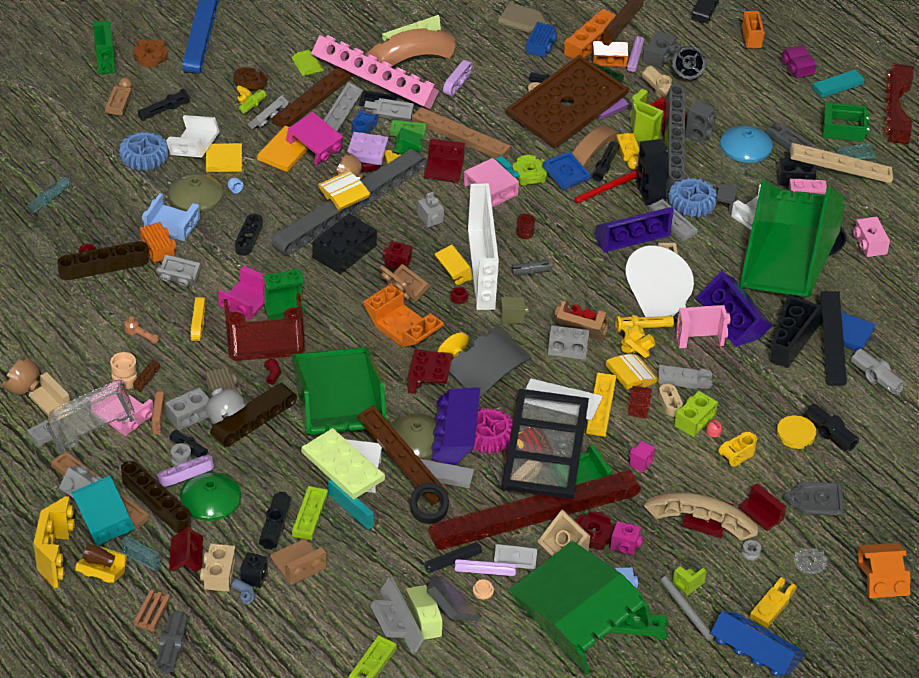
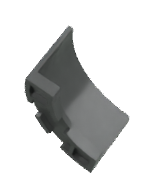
[449,326,532,399]

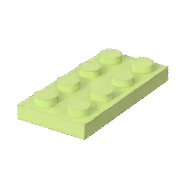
[301,428,385,500]

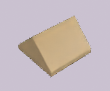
[537,510,590,556]

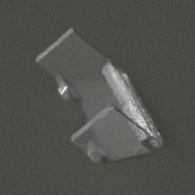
[46,379,135,454]

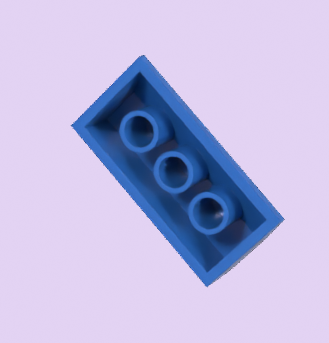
[710,611,806,677]

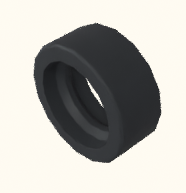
[410,483,449,524]

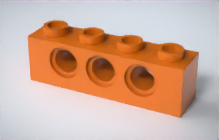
[564,9,616,59]

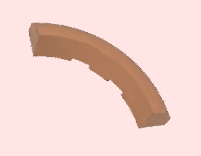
[364,28,455,71]

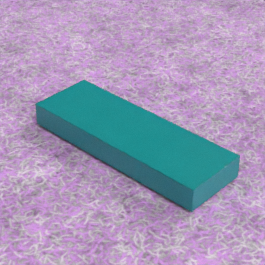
[812,70,865,98]
[328,480,374,530]

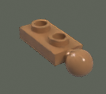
[105,77,132,116]

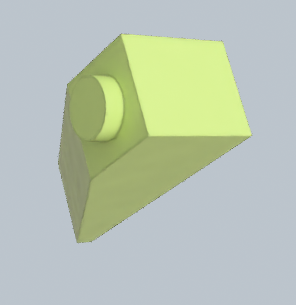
[405,585,442,640]

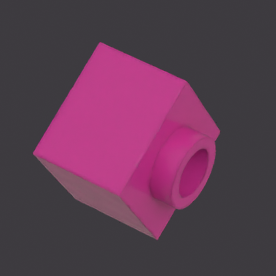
[629,441,655,473]

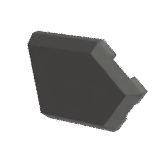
[782,481,845,516]
[427,576,480,621]

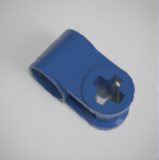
[352,109,378,136]

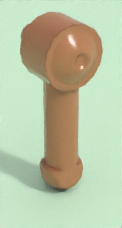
[124,316,159,344]

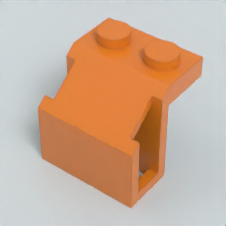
[858,543,910,598]

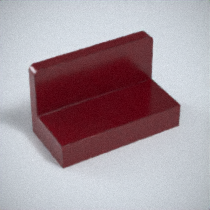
[739,483,787,531]
[169,527,203,572]

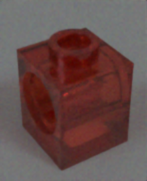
[628,386,652,419]

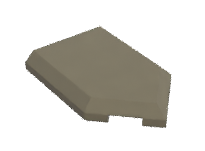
[498,3,549,33]

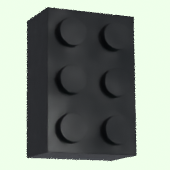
[312,214,377,275]

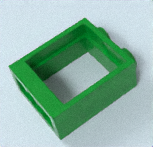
[822,102,870,142]

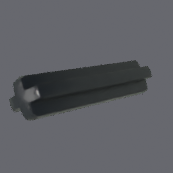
[424,542,482,573]

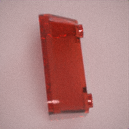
[224,293,305,361]

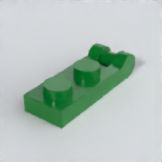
[609,612,668,640]

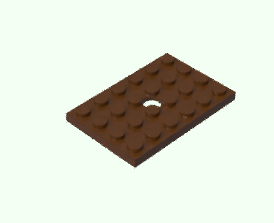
[506,55,629,148]

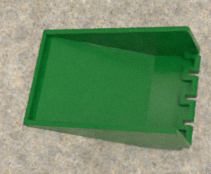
[740,180,845,297]
[291,347,386,435]
[508,541,653,675]

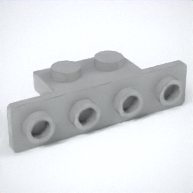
[370,577,424,653]

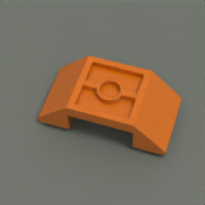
[363,284,444,348]

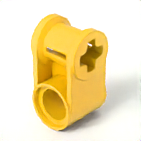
[718,432,757,467]

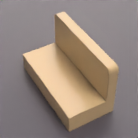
[29,372,71,418]

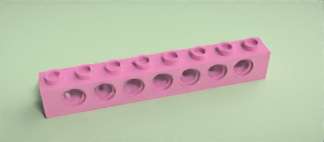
[311,35,439,109]

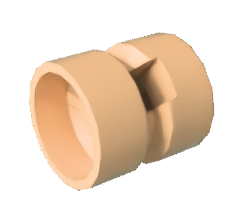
[110,352,137,389]

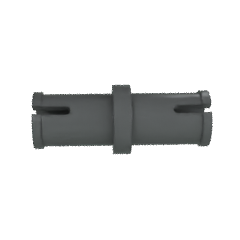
[512,259,551,276]

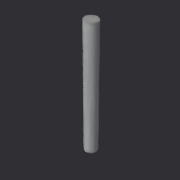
[660,576,714,641]

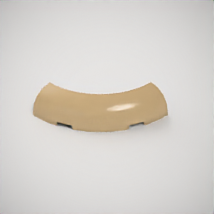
[644,492,758,541]

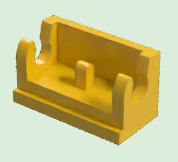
[435,245,473,285]

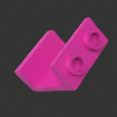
[286,112,343,165]
[218,266,264,320]

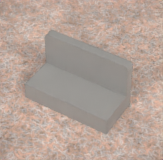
[494,542,538,569]

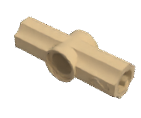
[642,66,672,98]

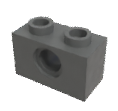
[643,31,678,69]

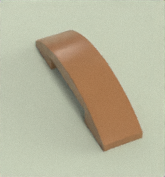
[572,126,619,168]

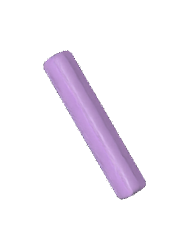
[627,36,644,72]
[455,559,516,576]

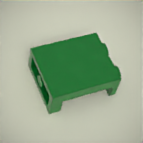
[93,20,115,74]
[263,268,305,321]
[548,444,612,499]

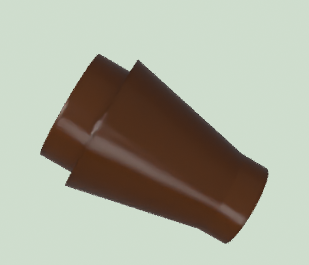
[82,543,115,567]

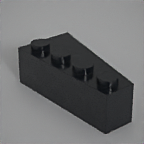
[771,295,822,368]

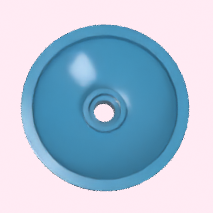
[720,125,773,163]

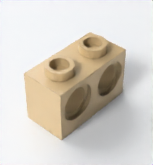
[200,543,236,592]

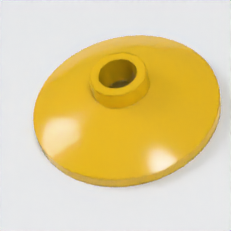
[437,332,469,360]

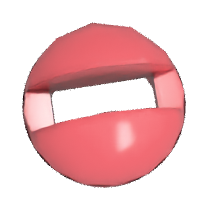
[706,420,722,437]

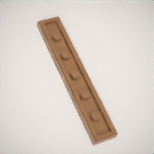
[51,451,150,530]

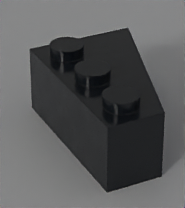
[635,139,668,206]

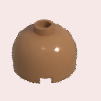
[332,152,363,180]
[2,355,40,395]

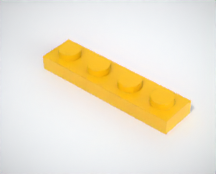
[586,372,616,437]

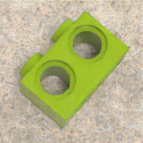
[674,391,718,437]

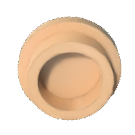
[473,579,494,600]

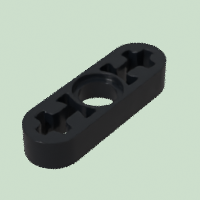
[235,214,263,256]

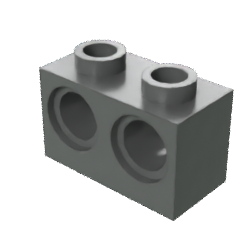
[685,101,716,144]

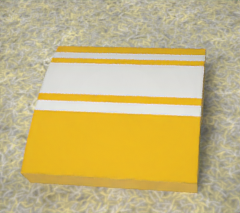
[318,170,370,211]
[606,354,658,390]

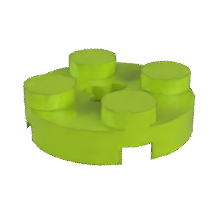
[512,155,548,185]

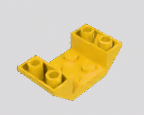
[33,496,75,588]

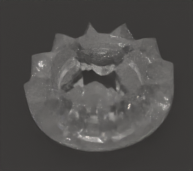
[794,546,827,574]

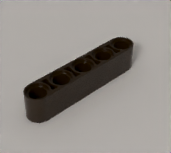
[57,241,149,281]
[210,383,297,447]
[121,461,191,534]

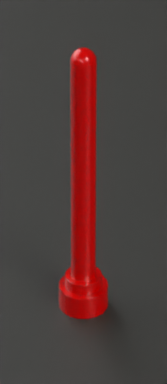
[574,166,637,203]

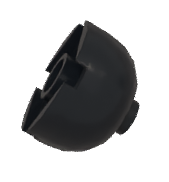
[672,46,706,80]

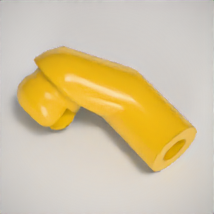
[237,85,252,104]

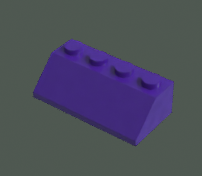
[595,207,674,253]
[696,271,773,347]
[431,387,480,465]

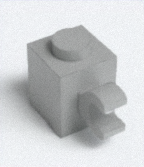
[417,192,444,228]

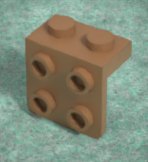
[379,264,430,303]
[270,540,326,585]

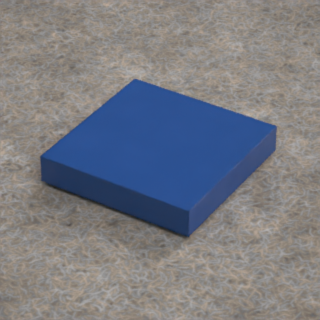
[542,151,591,190]
[841,312,876,351]

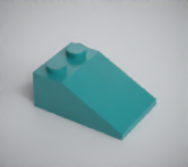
[72,475,136,545]

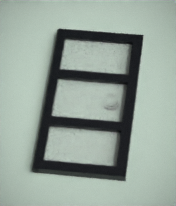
[501,389,589,499]

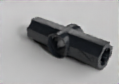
[804,403,860,452]
[259,491,292,550]

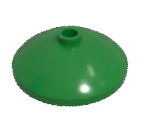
[180,472,241,521]

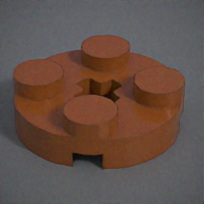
[133,39,168,67]

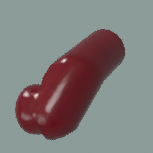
[264,358,281,385]

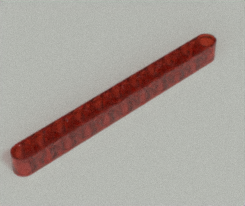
[428,471,641,550]

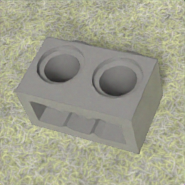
[548,325,589,360]
[165,387,209,430]

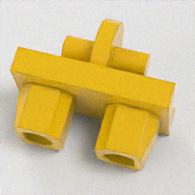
[621,325,655,358]

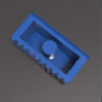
[526,22,558,58]

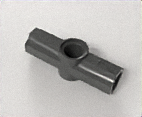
[155,611,188,674]

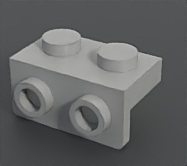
[156,254,202,287]
[59,465,102,498]

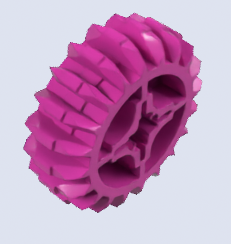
[473,407,513,455]

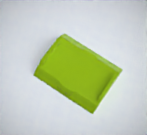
[291,50,325,76]

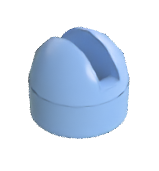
[228,177,244,194]

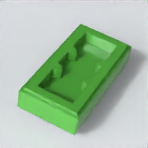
[390,120,427,140]

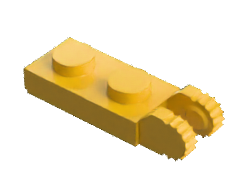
[749,577,797,628]

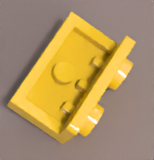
[75,543,127,583]

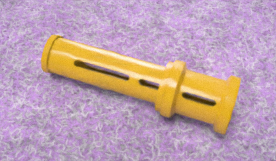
[615,315,674,333]

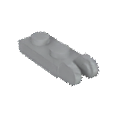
[658,365,712,389]

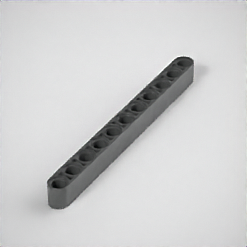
[271,149,427,256]

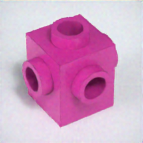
[610,521,643,555]

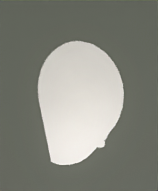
[626,246,694,317]

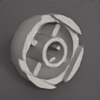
[206,387,247,424]

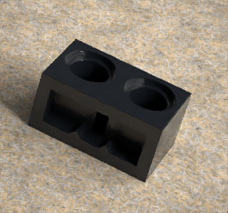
[777,158,817,186]

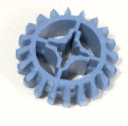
[120,131,168,172]
[668,177,717,218]

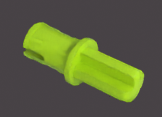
[239,89,266,114]

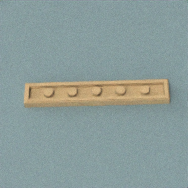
[790,143,893,183]

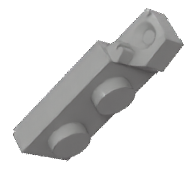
[248,95,289,129]
[364,98,414,122]

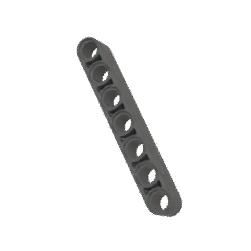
[665,83,685,189]

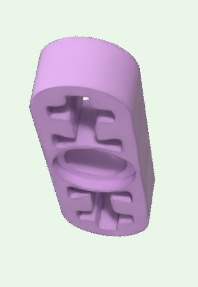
[443,60,473,96]
[157,455,214,487]

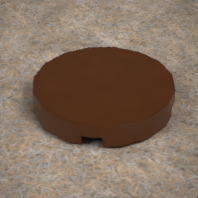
[233,67,268,89]

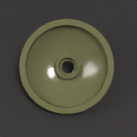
[169,173,223,212]
[391,414,436,460]

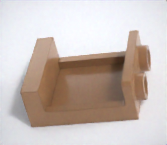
[555,300,609,341]

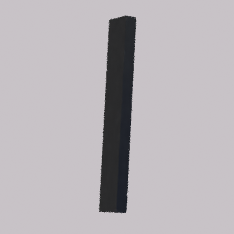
[820,291,847,386]

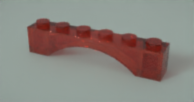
[885,63,913,145]

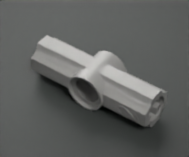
[851,348,906,395]

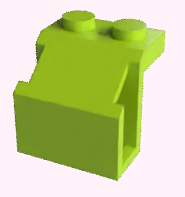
[629,89,663,142]

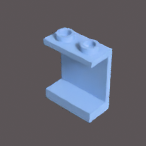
[142,193,200,241]

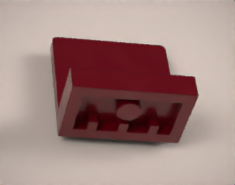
[424,138,465,182]
[408,349,453,394]

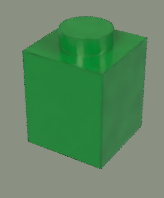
[394,127,423,154]

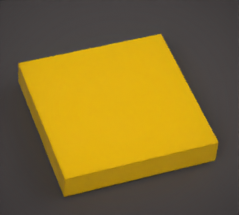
[206,143,242,172]

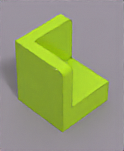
[673,566,707,596]

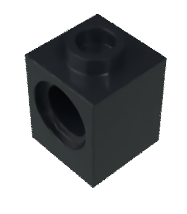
[240,552,268,589]

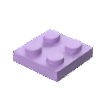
[347,132,388,165]

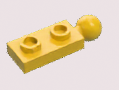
[616,133,639,170]

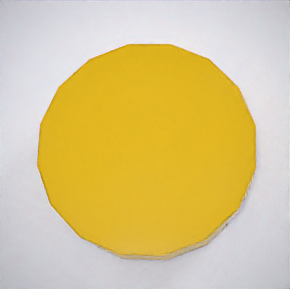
[777,415,816,449]

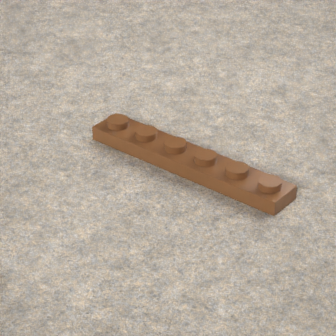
[412,107,511,158]

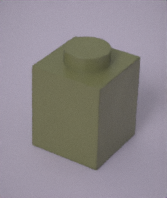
[500,297,528,324]

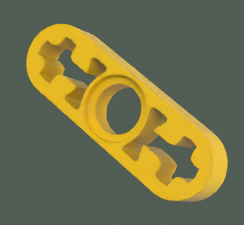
[191,297,206,341]

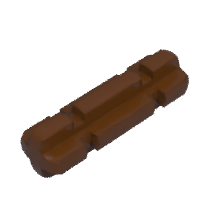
[133,360,160,391]

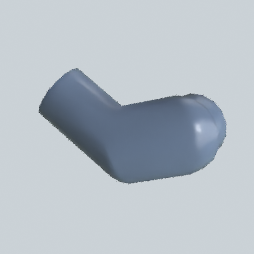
[232,578,255,604]

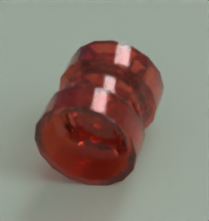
[516,214,535,239]

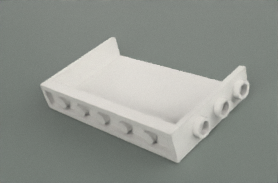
[468,183,499,310]

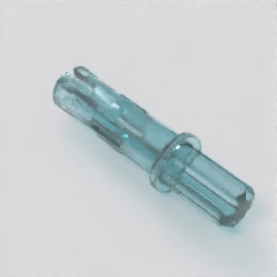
[27,177,71,213]

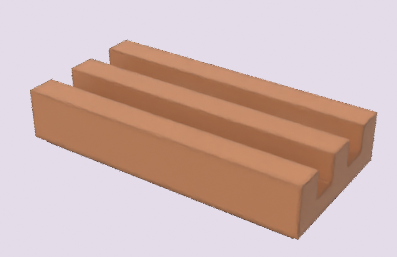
[152,392,165,434]
[134,590,170,631]

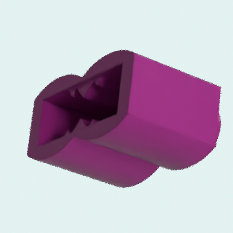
[781,45,816,78]

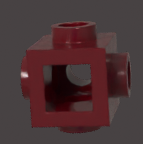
[383,241,412,269]

